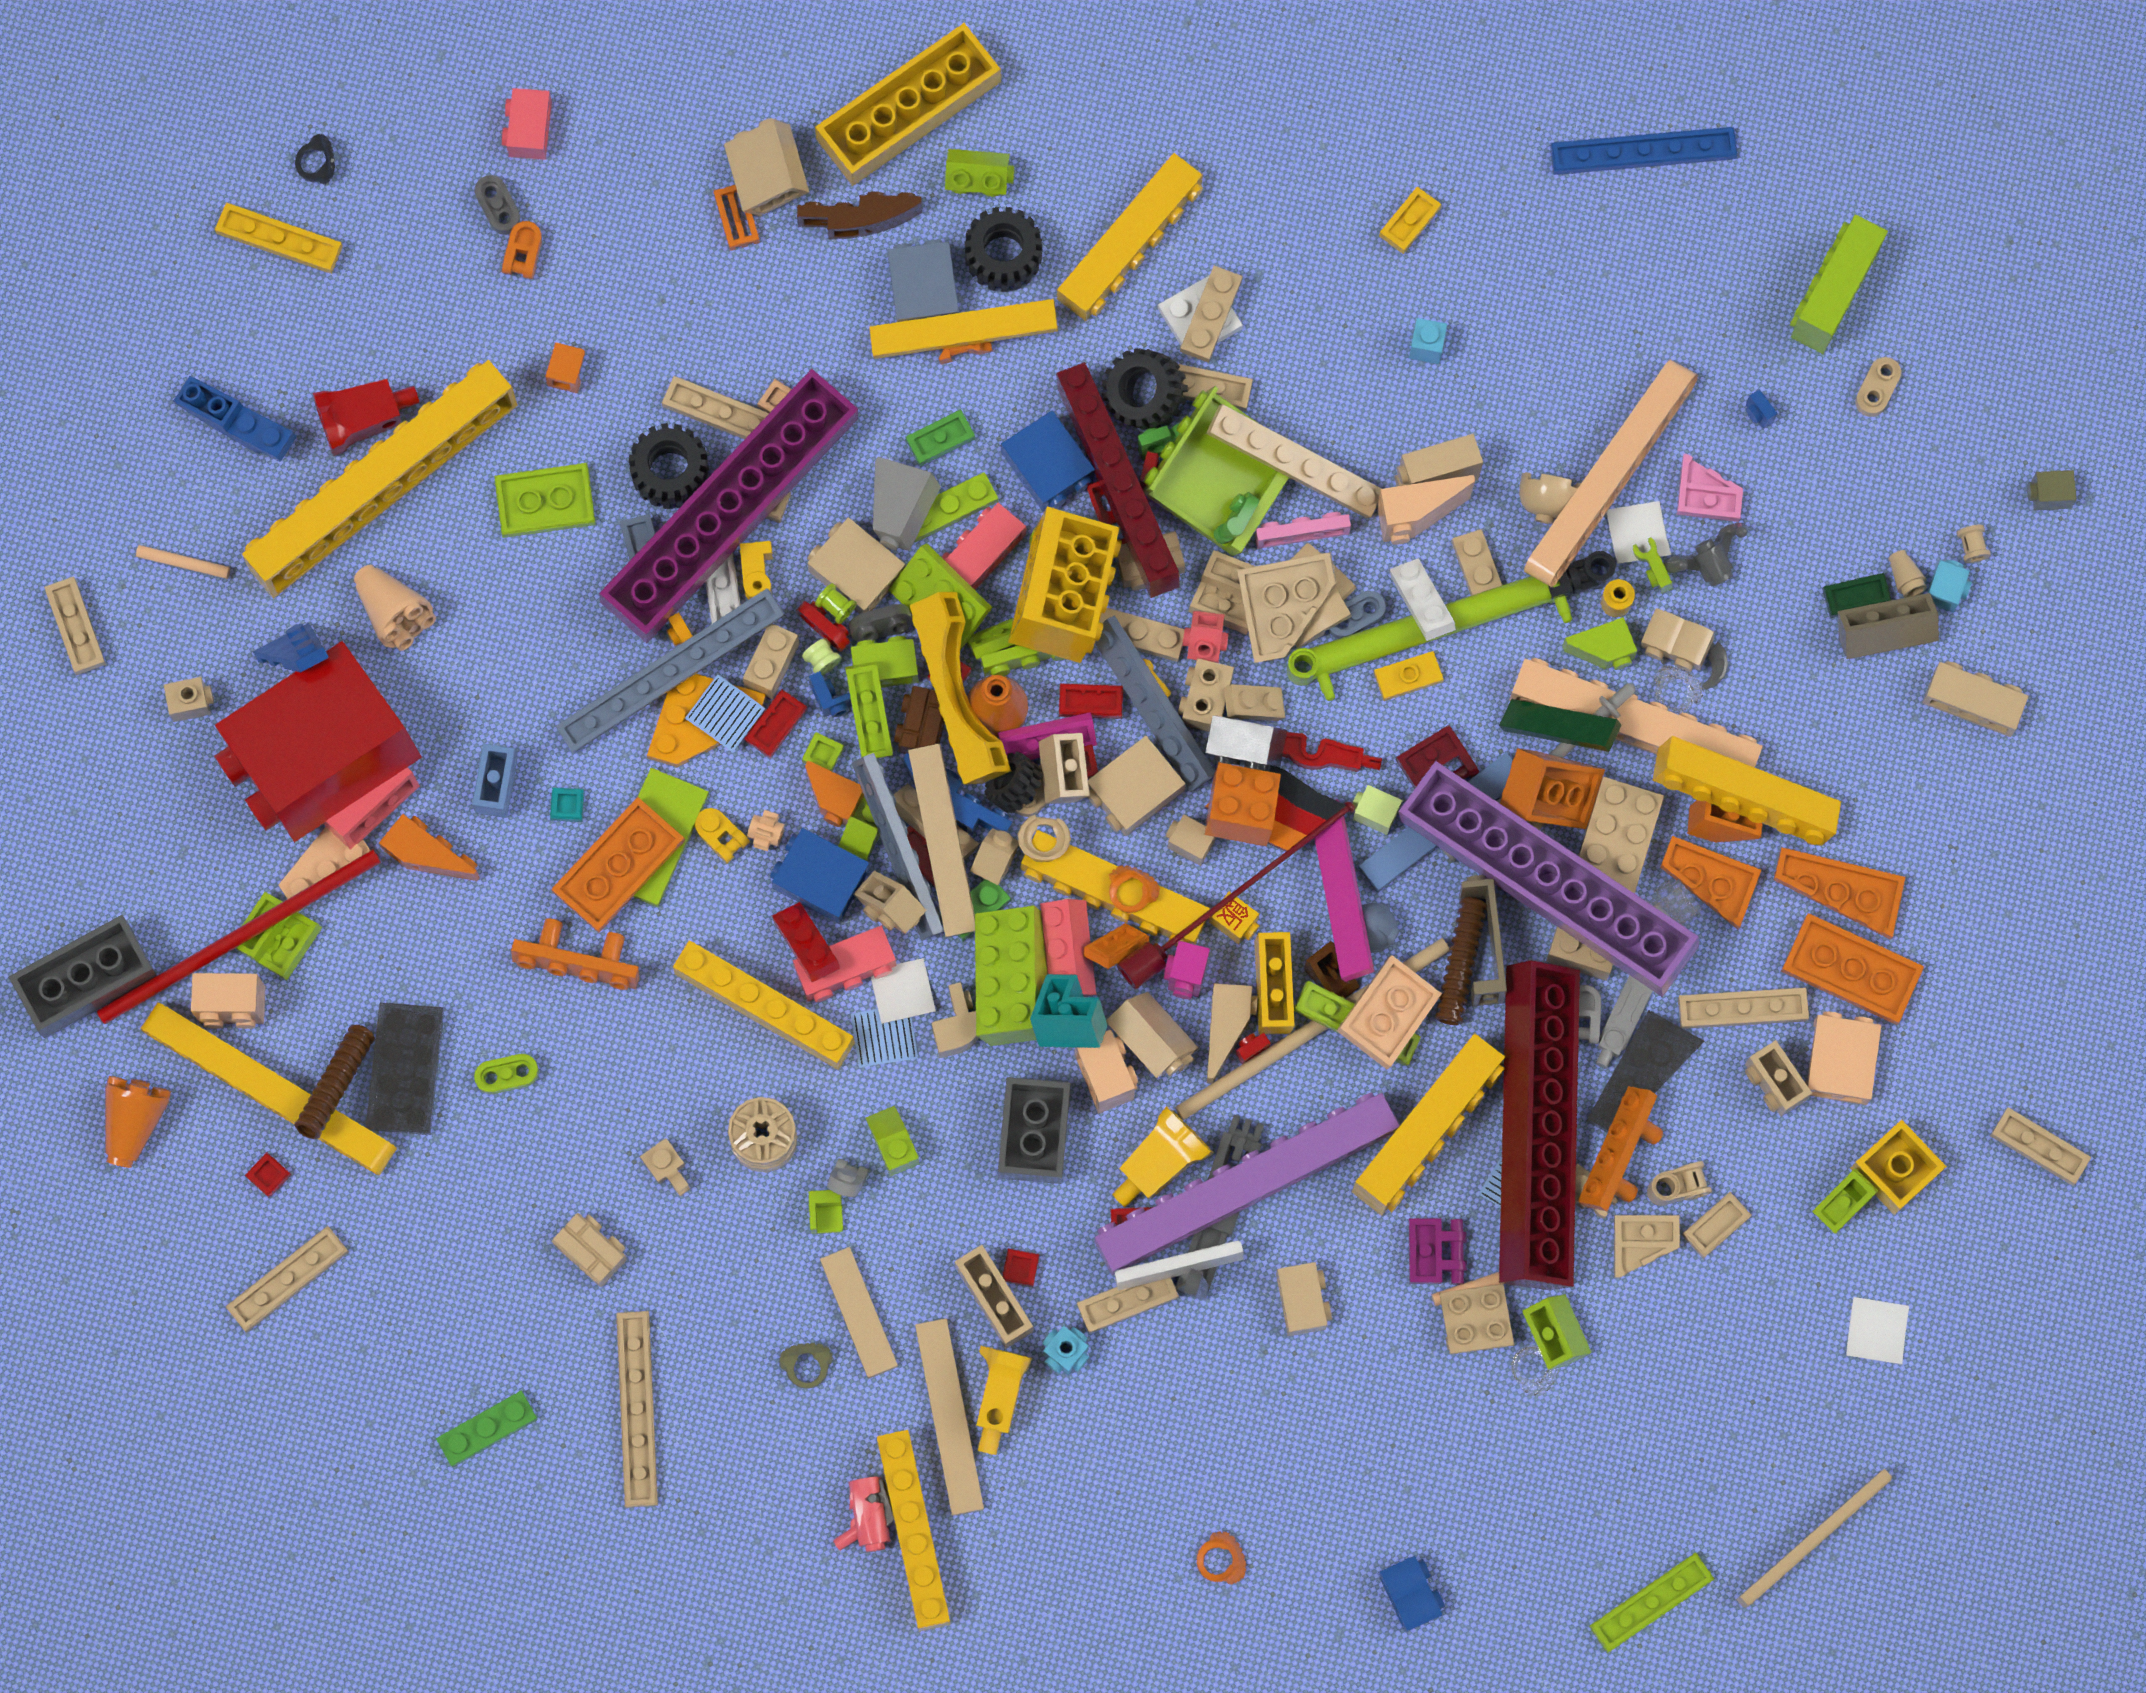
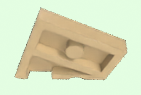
[1614,1215,1680,1278]

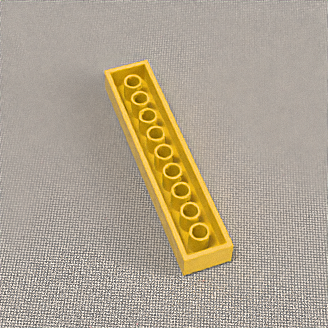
[242,359,518,599]

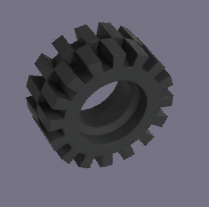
[984,752,1043,814]

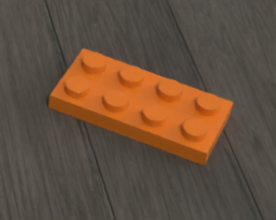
[551,797,685,933]
[1781,913,1924,1025]

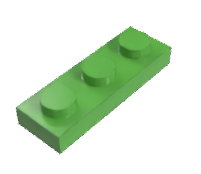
[436,1390,538,1468]

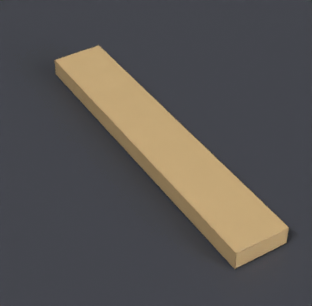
[908,744,975,937]
[616,1311,658,1508]
[915,1318,984,1516]
[1736,1468,1892,1608]

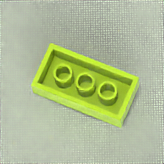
[1790,214,1888,354]
[975,905,1048,1046]

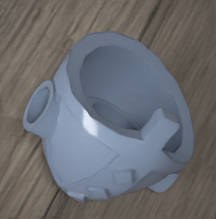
[1362,903,1400,953]

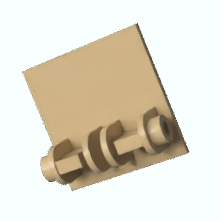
[1439,1284,1514,1354]

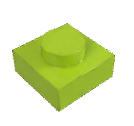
[801,732,844,771]

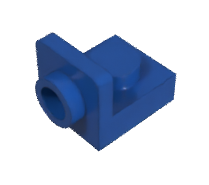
[809,671,852,718]

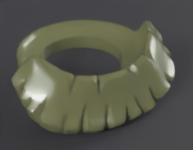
[779,1343,833,1389]

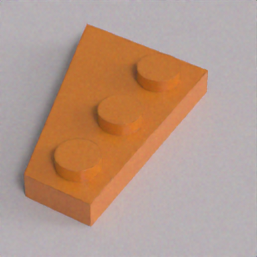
[1660,836,1761,930]

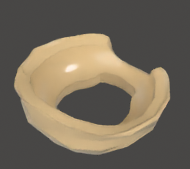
[1018,815,1071,862]

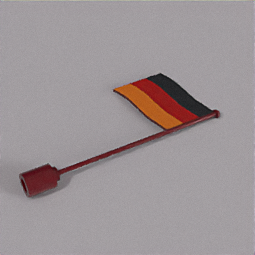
[1117,765,1355,990]

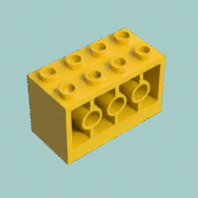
[1008,506,1122,663]

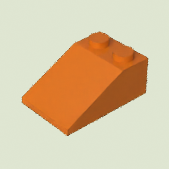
[1500,748,1605,829]

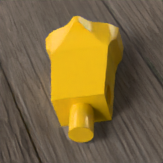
[1112,1106,1214,1207]
[976,1345,1032,1455]

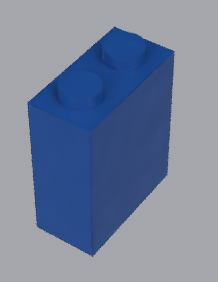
[1001,410,1095,512]
[770,828,870,924]

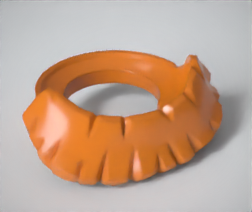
[1109,865,1160,913]
[1196,1531,1246,1585]

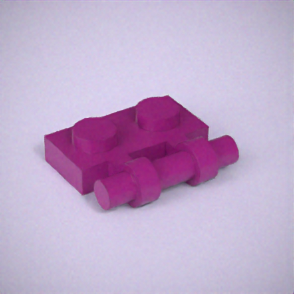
[1408,1218,1467,1285]

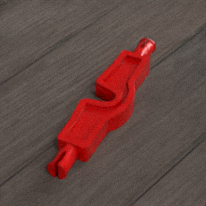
[1282,732,1382,772]

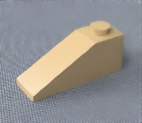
[1207,983,1258,1084]

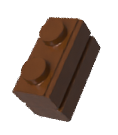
[894,686,945,754]

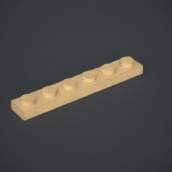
[1206,404,1382,518]

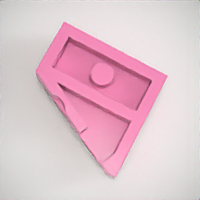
[1677,454,1743,522]

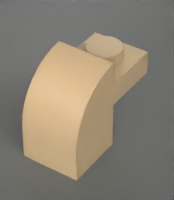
[931,982,979,1058]

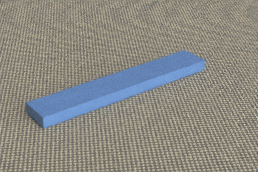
[1358,752,1513,892]

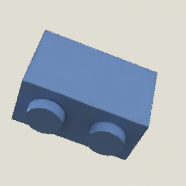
[472,743,518,818]

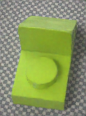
[838,796,880,861]
[1812,1168,1878,1234]

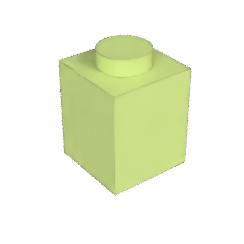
[1353,785,1402,835]

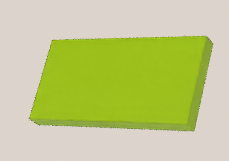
[633,768,709,907]

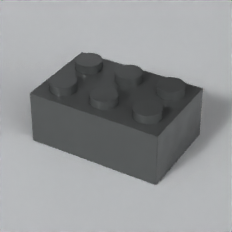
[998,1077,1071,1184]

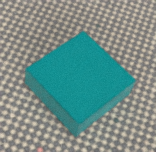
[550,787,585,822]

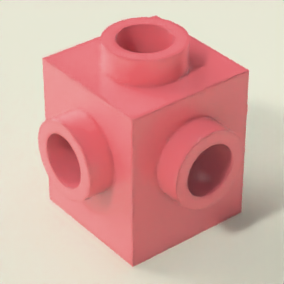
[1182,611,1228,663]

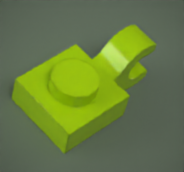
[1633,537,1673,594]

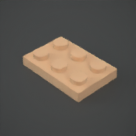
[1336,955,1442,1069]

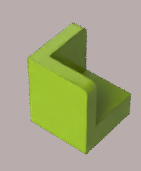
[808,1190,843,1234]

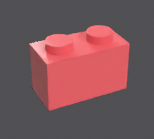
[502,88,552,160]

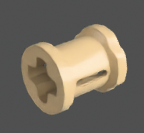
[1956,524,1991,563]

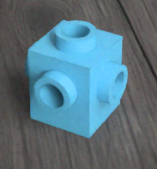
[1042,1326,1090,1376]

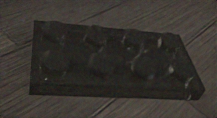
[365,1002,445,1135]

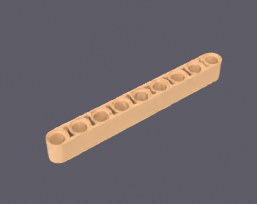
[1524,360,1698,587]

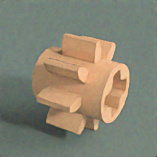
[747,810,785,852]

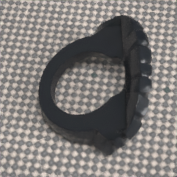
[295,134,335,185]

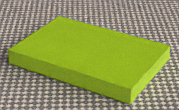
[494,463,596,538]

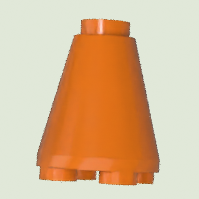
[967,675,1028,737]
[105,1076,172,1168]

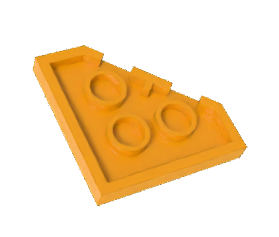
[647,674,766,767]

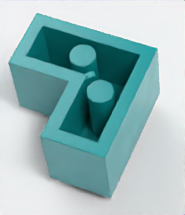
[1030,974,1108,1048]

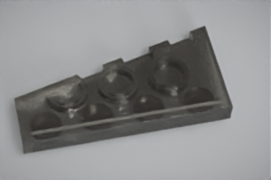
[1586,1010,1704,1133]

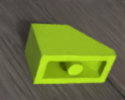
[1562,617,1637,670]
[865,1105,920,1177]

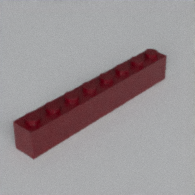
[1056,362,1180,598]

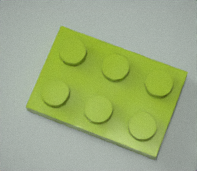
[889,543,993,651]

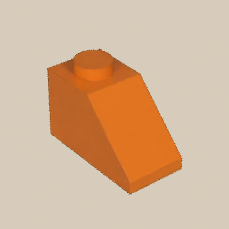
[805,761,864,827]
[1687,800,1762,843]

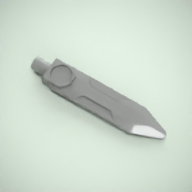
[1596,975,1653,1069]

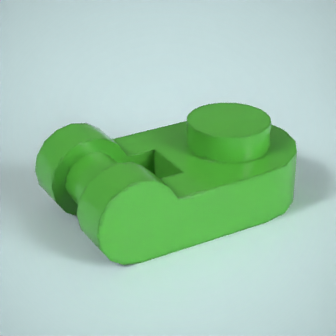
[1214,492,1259,544]

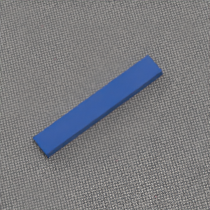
[1550,127,1738,175]

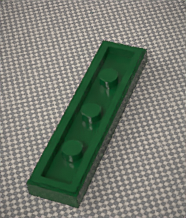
[1499,699,1622,752]

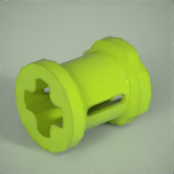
[815,583,857,624]

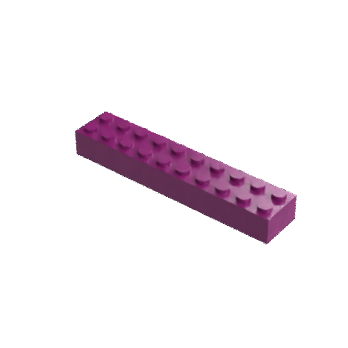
[599,369,858,643]

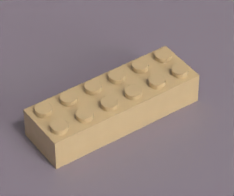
[1546,777,1664,981]

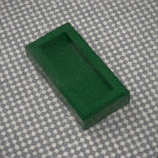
[1822,573,1891,618]

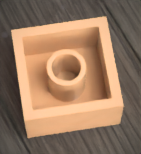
[191,973,265,1029]
[1075,1029,1138,1114]

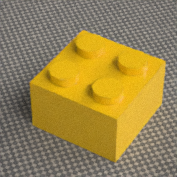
[1850,1120,1947,1215]

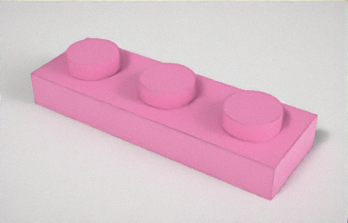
[1255,512,1351,549]

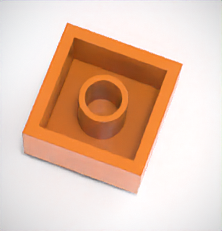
[1204,762,1281,847]

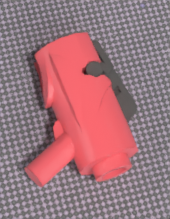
[833,1476,895,1552]

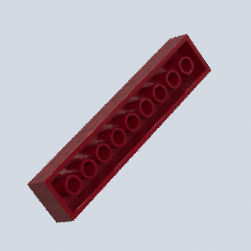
[1499,960,1580,1291]

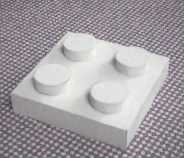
[1158,275,1243,359]

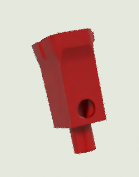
[312,379,420,457]

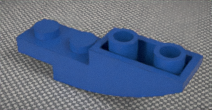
[173,376,297,462]
[903,753,1012,836]

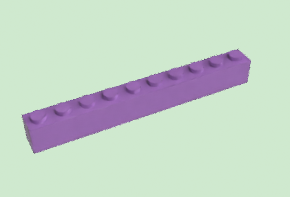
[1094,1092,1400,1276]

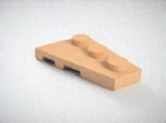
[278,827,371,912]

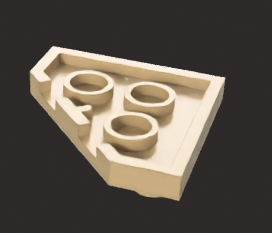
[1237,552,1337,663]

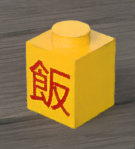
[1209,891,1260,945]

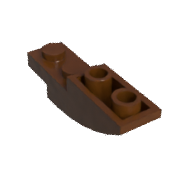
[797,191,922,239]

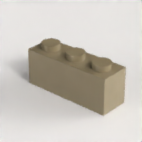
[1838,593,1939,659]

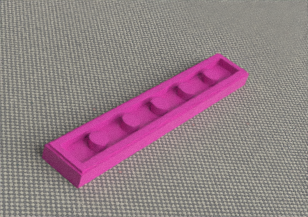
[1314,799,1374,982]

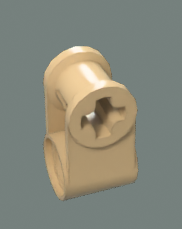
[1647,1161,1713,1206]

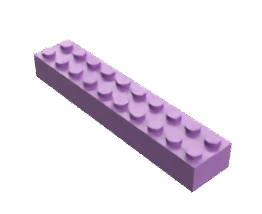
[1398,761,1700,997]

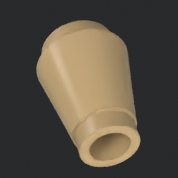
[1888,550,1927,598]

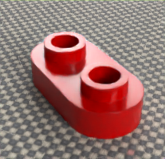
[796,601,850,652]

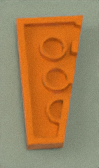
[1773,847,1906,940]

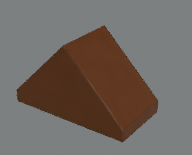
[1304,941,1360,999]

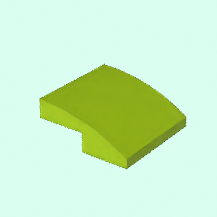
[235,892,322,981]

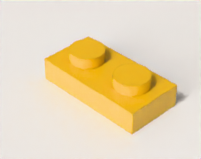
[1379,186,1442,254]

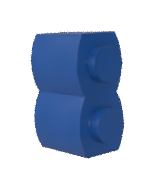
[1378,1555,1445,1633]

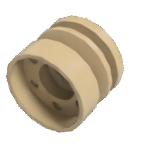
[728,1097,798,1173]

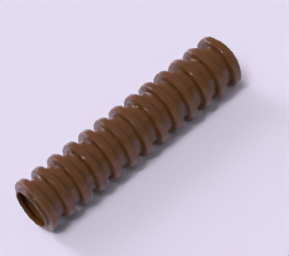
[1435,897,1487,1026]
[294,1024,375,1139]

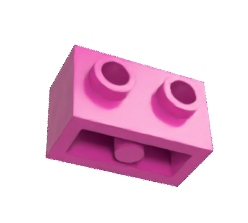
[1164,941,1210,1000]

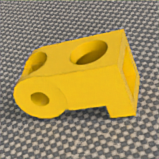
[740,541,773,600]

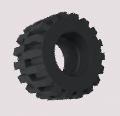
[965,206,1042,292]
[1102,348,1188,430]
[629,423,709,509]

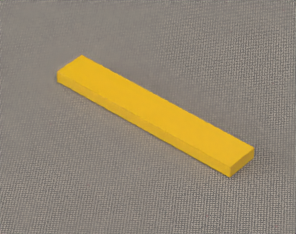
[869,299,1058,359]

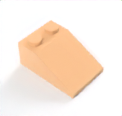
[1377,475,1475,545]

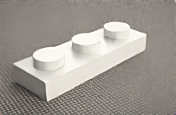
[1390,558,1456,641]

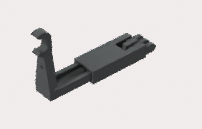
[1176,1114,1264,1301]

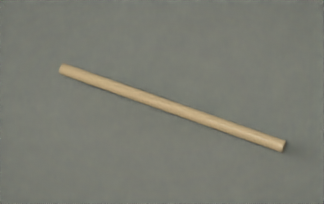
[1175,938,1449,1121]

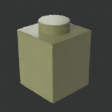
[2027,470,2077,511]

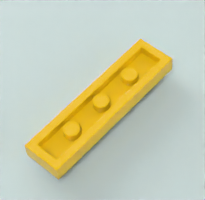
[215,202,343,274]

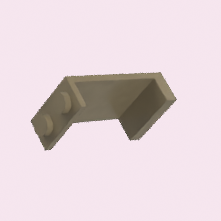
[1459,875,1507,1007]

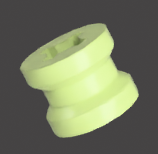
[802,638,842,675]

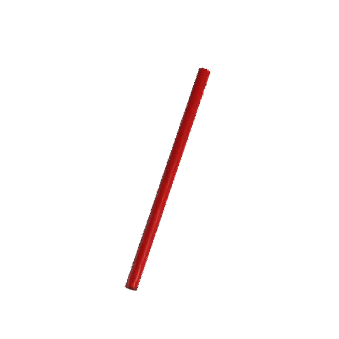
[97,849,381,1025]

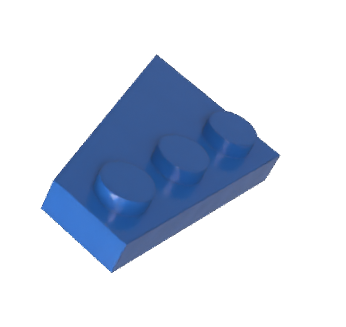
[253,623,329,672]

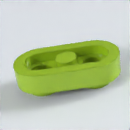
[474,1054,539,1094]

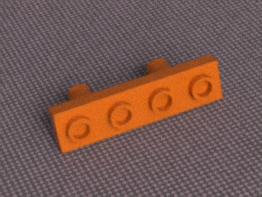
[511,918,639,990]
[1578,1086,1663,1211]

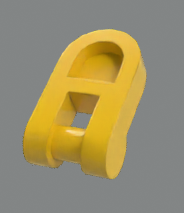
[695,808,750,864]

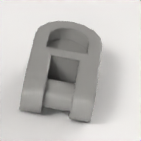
[1579,985,1601,1044]
[827,1158,869,1197]

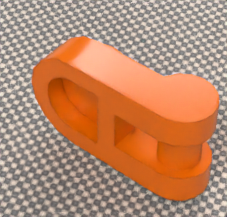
[502,221,542,280]

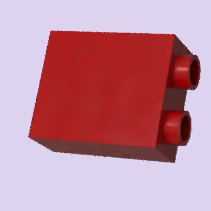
[214,641,422,843]

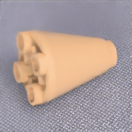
[354,565,436,651]

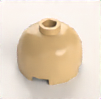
[1519,472,1581,524]

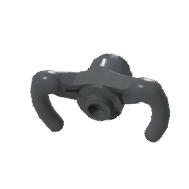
[1663,523,1749,586]

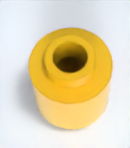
[1600,579,1635,617]

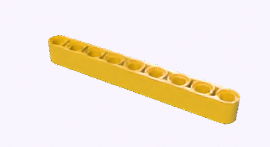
[140,1002,397,1176]

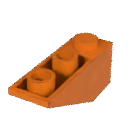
[379,814,480,881]

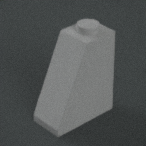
[873,457,941,551]

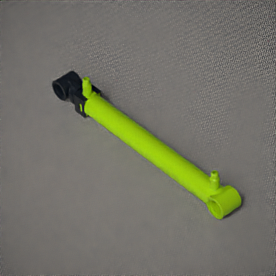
[1286,551,1616,701]

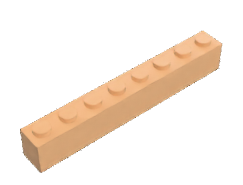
[1509,658,1763,767]

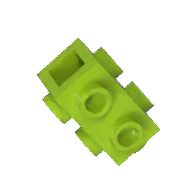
[944,149,1015,197]

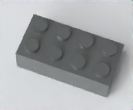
[8,915,157,1039]

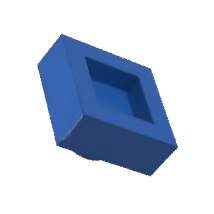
[1745,389,1778,429]

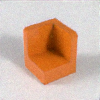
[545,342,585,394]

